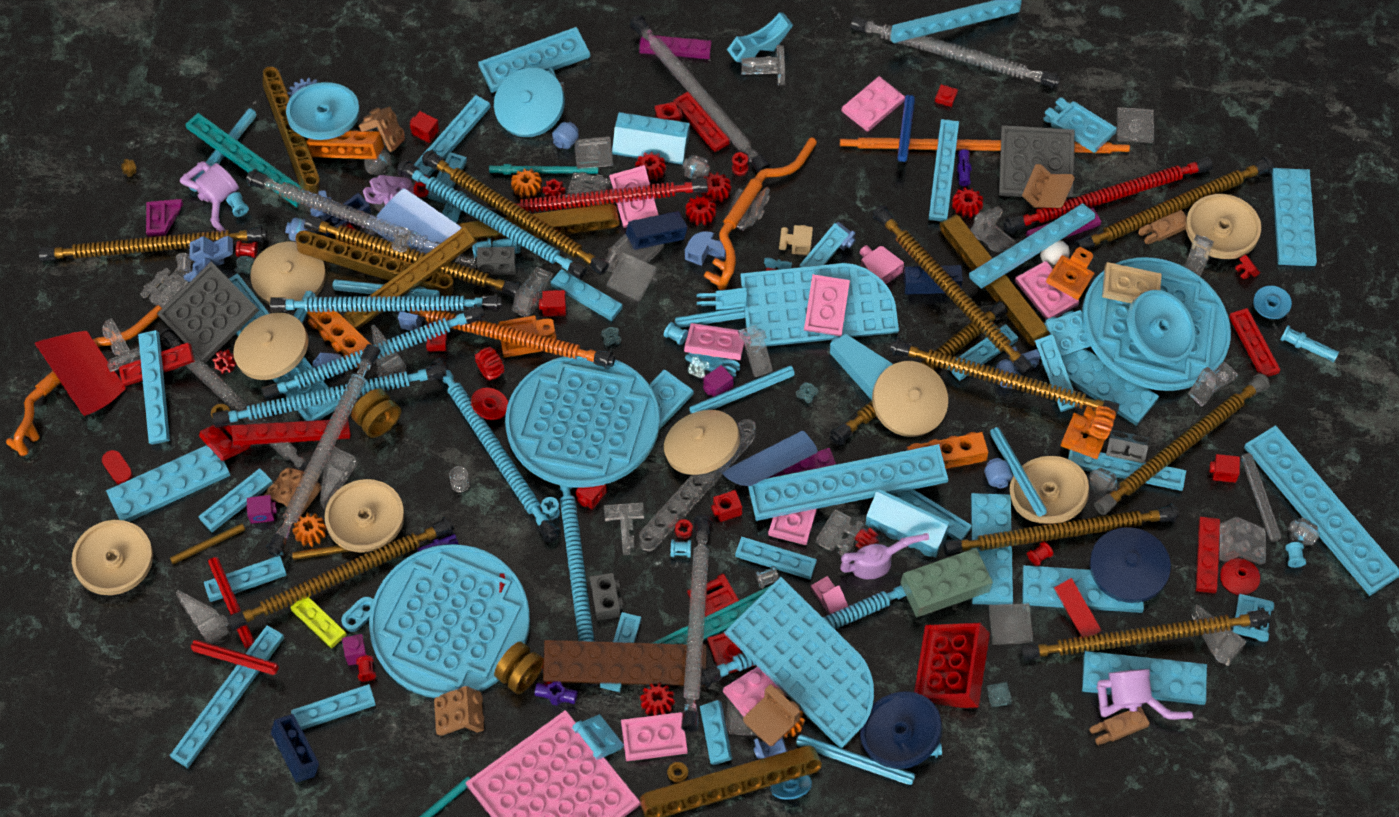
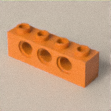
[306,131,385,159]
[307,309,370,369]
[906,432,988,469]

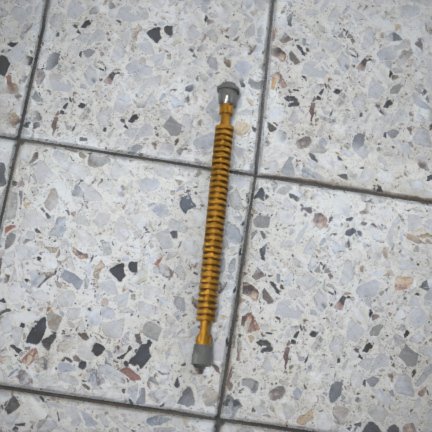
[1094,373,1270,515]

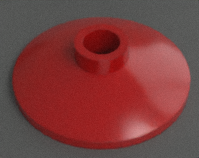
[471,388,508,420]
[1220,558,1260,595]

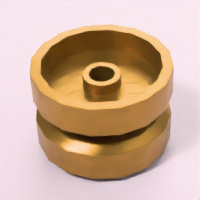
[351,388,401,438]
[494,641,544,694]

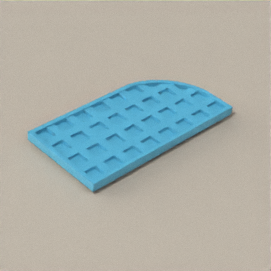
[740,263,899,348]
[724,577,874,748]

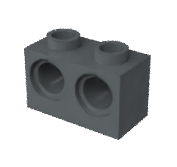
[477,247,516,275]
[1106,430,1149,464]
[590,573,623,621]

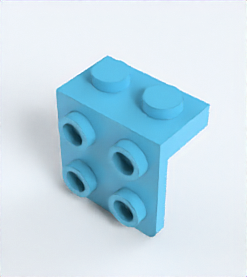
[1045,310,1091,356]

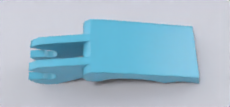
[697,287,747,310]
[685,353,740,377]

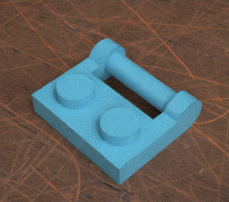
[1232,594,1274,642]
[572,714,624,760]

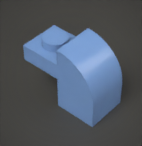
[685,232,726,266]
[190,236,233,266]

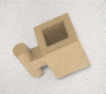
[779,225,813,255]

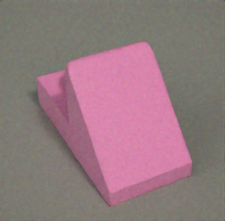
[811,576,848,615]

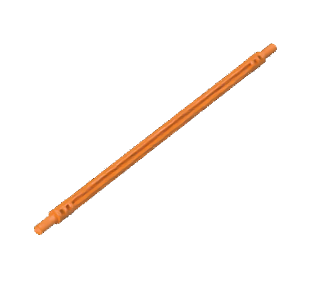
[840,138,1130,153]

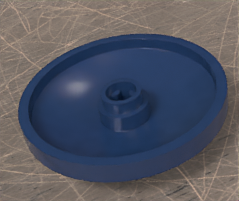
[1090,528,1171,603]
[860,692,943,769]

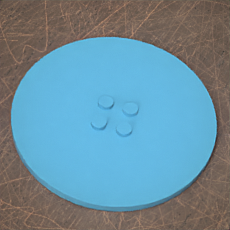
[1082,257,1231,391]
[505,356,660,488]
[369,544,530,698]

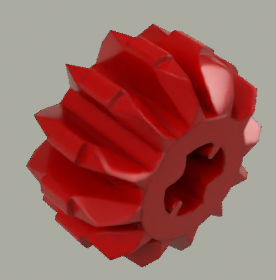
[635,151,666,182]
[702,171,731,203]
[952,187,983,219]
[686,194,716,226]
[475,347,504,380]
[640,682,675,716]

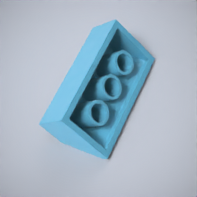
[612,112,690,165]
[865,489,950,558]

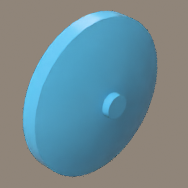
[494,68,565,137]
[286,82,360,140]
[1127,290,1195,364]

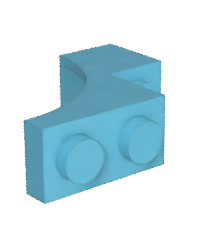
[727,13,793,63]

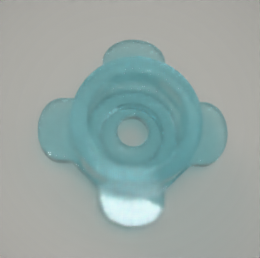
[235,256,255,274]
[601,327,622,346]
[688,356,709,378]
[796,382,818,403]

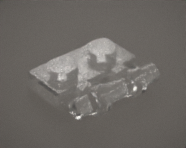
[567,172,609,205]
[140,267,188,308]
[816,509,864,556]

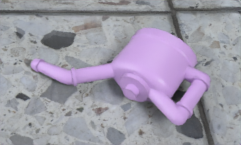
[180,161,239,234]
[840,533,929,579]
[1096,669,1193,720]

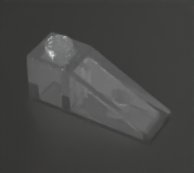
[512,267,554,317]
[371,324,407,380]
[320,447,357,510]
[175,590,229,644]
[1191,605,1246,666]

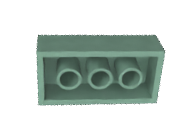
[900,548,993,618]

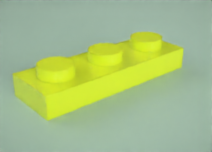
[290,596,346,649]

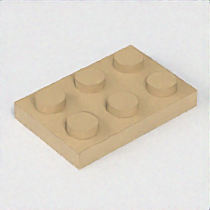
[1102,262,1162,303]

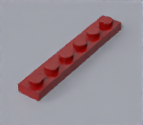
[231,419,350,446]

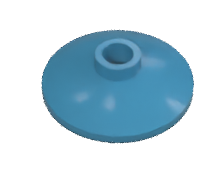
[1253,286,1292,319]
[770,775,812,799]

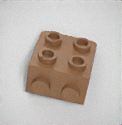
[359,107,405,152]
[1022,164,1075,208]
[264,467,322,517]
[743,684,800,746]
[434,686,484,736]

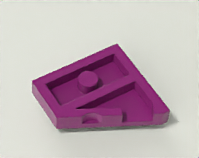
[146,199,183,237]

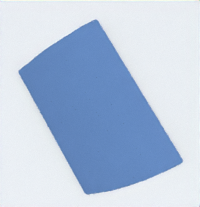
[369,188,462,273]
[721,431,818,486]

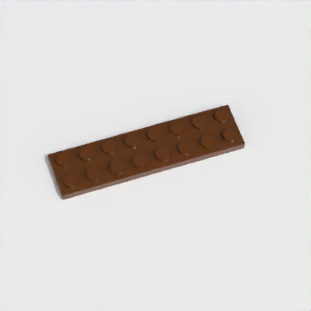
[543,640,706,687]

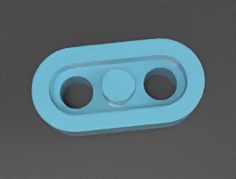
[342,597,376,632]

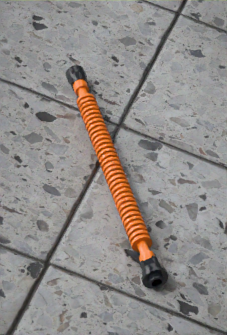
[395,307,616,370]

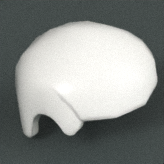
[1040,240,1070,268]

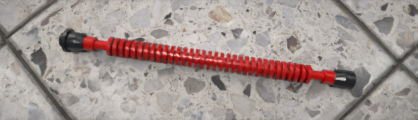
[1003,156,1213,235]
[485,178,708,216]

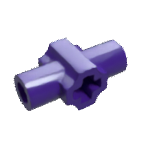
[535,682,578,706]

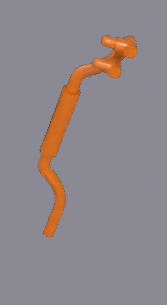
[704,138,817,290]
[6,305,162,456]

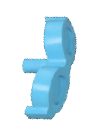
[764,257,792,270]

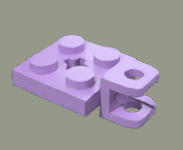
[363,175,417,205]

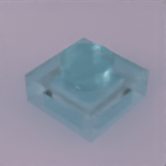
[986,682,1012,707]

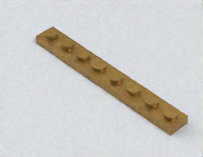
[344,226,477,330]

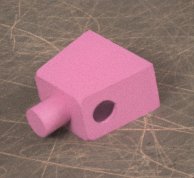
[859,245,904,284]

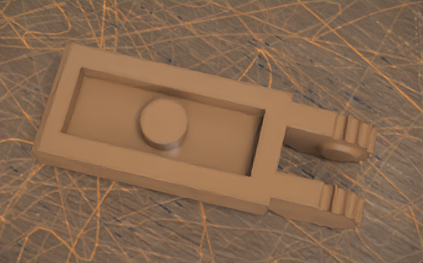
[1138,210,1187,245]
[1090,707,1150,745]

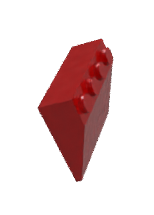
[914,623,990,708]

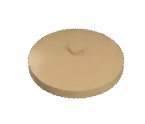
[1186,194,1261,259]
[250,241,326,305]
[234,313,308,380]
[872,361,948,437]
[664,410,740,475]
[1010,456,1089,524]
[325,479,404,552]
[72,520,153,595]

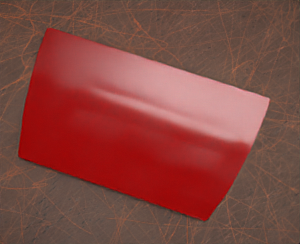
[35,331,126,416]

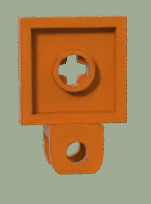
[1045,247,1094,300]
[498,315,557,358]
[1061,406,1106,459]

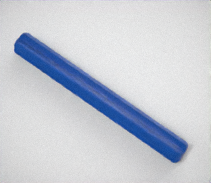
[898,95,915,162]

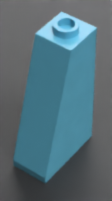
[830,334,893,400]

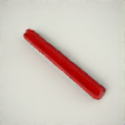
[208,557,254,649]
[191,640,279,675]

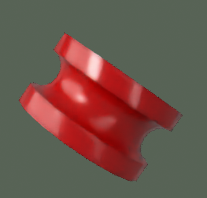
[675,519,693,539]

